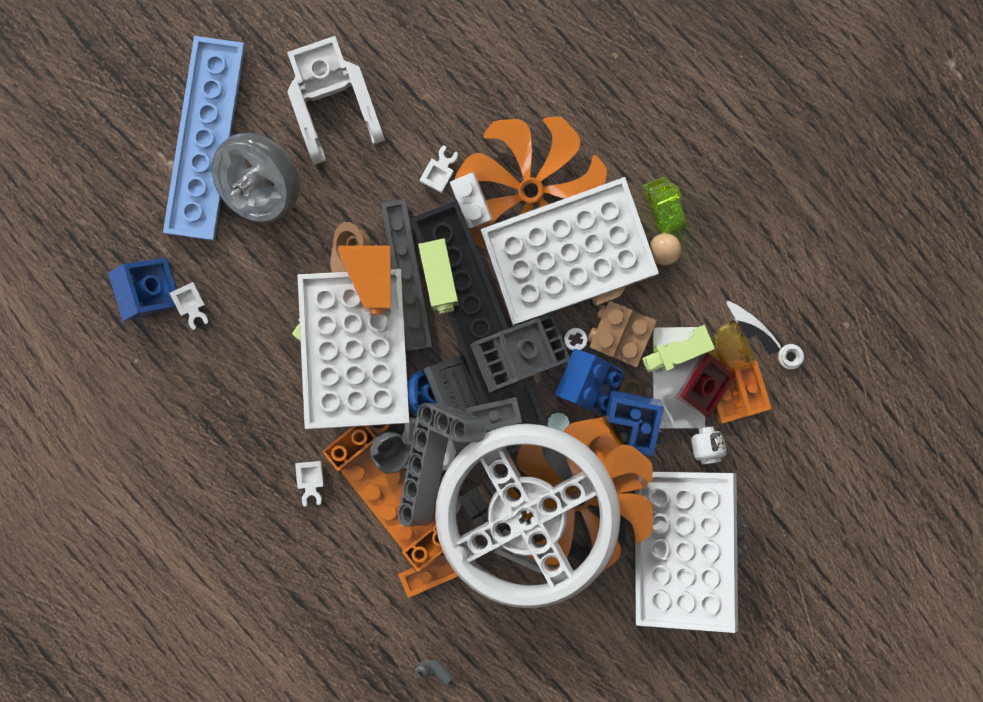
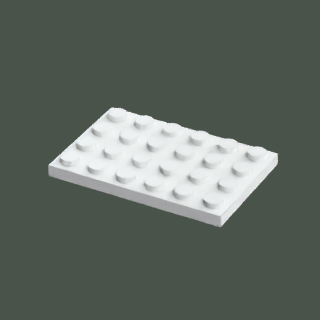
[481,177,659,325]
[298,269,409,429]
[635,472,738,633]

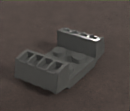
[470,314,570,393]

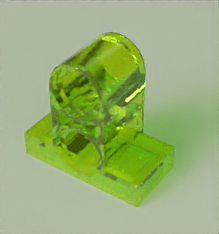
[641,176,687,234]

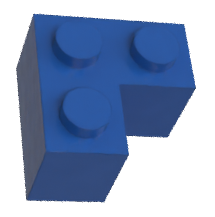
[606,391,664,456]

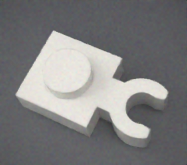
[419,146,458,194]
[170,282,208,330]
[295,461,324,506]

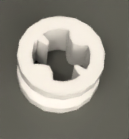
[564,328,587,351]

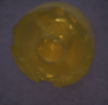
[709,319,755,371]

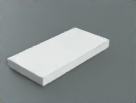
[652,327,705,428]

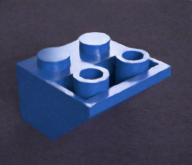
[555,348,625,416]

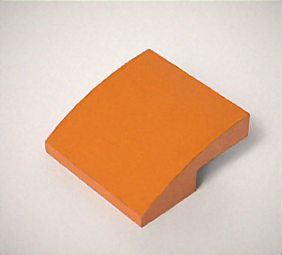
[715,361,772,424]

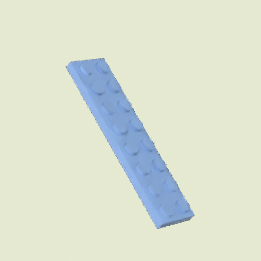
[163,36,245,241]

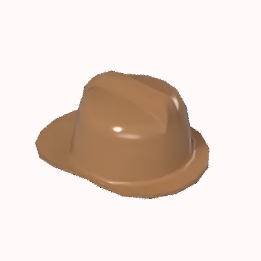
[330,222,371,273]

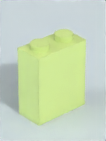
[418,239,459,314]

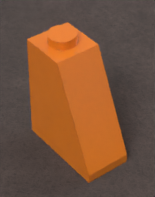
[338,246,391,316]

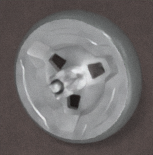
[212,132,299,223]

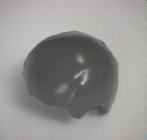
[370,432,409,474]

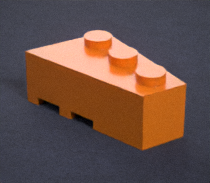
[588,416,649,494]

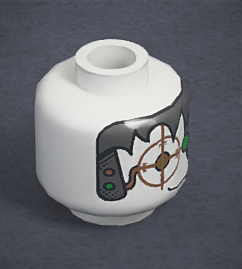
[691,427,727,464]

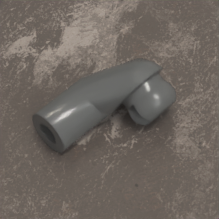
[415,660,454,686]

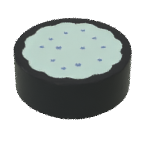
[546,411,571,432]

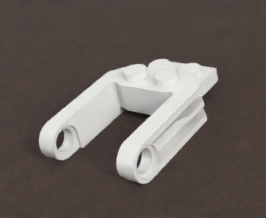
[287,36,385,165]

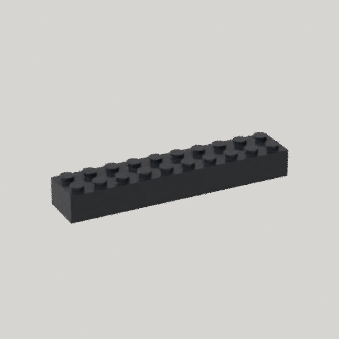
[410,200,547,455]

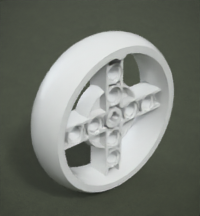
[435,424,620,608]

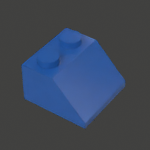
[108,258,176,321]

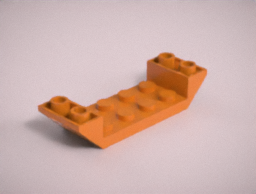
[322,426,443,572]

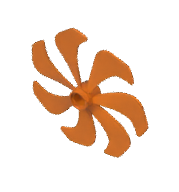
[455,117,607,249]
[508,419,653,573]

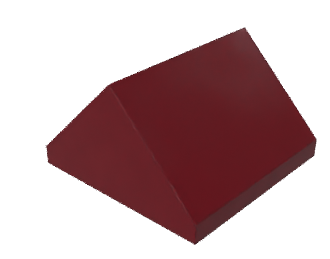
[675,353,735,418]

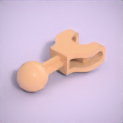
[592,233,681,306]

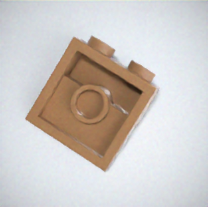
[587,301,657,367]

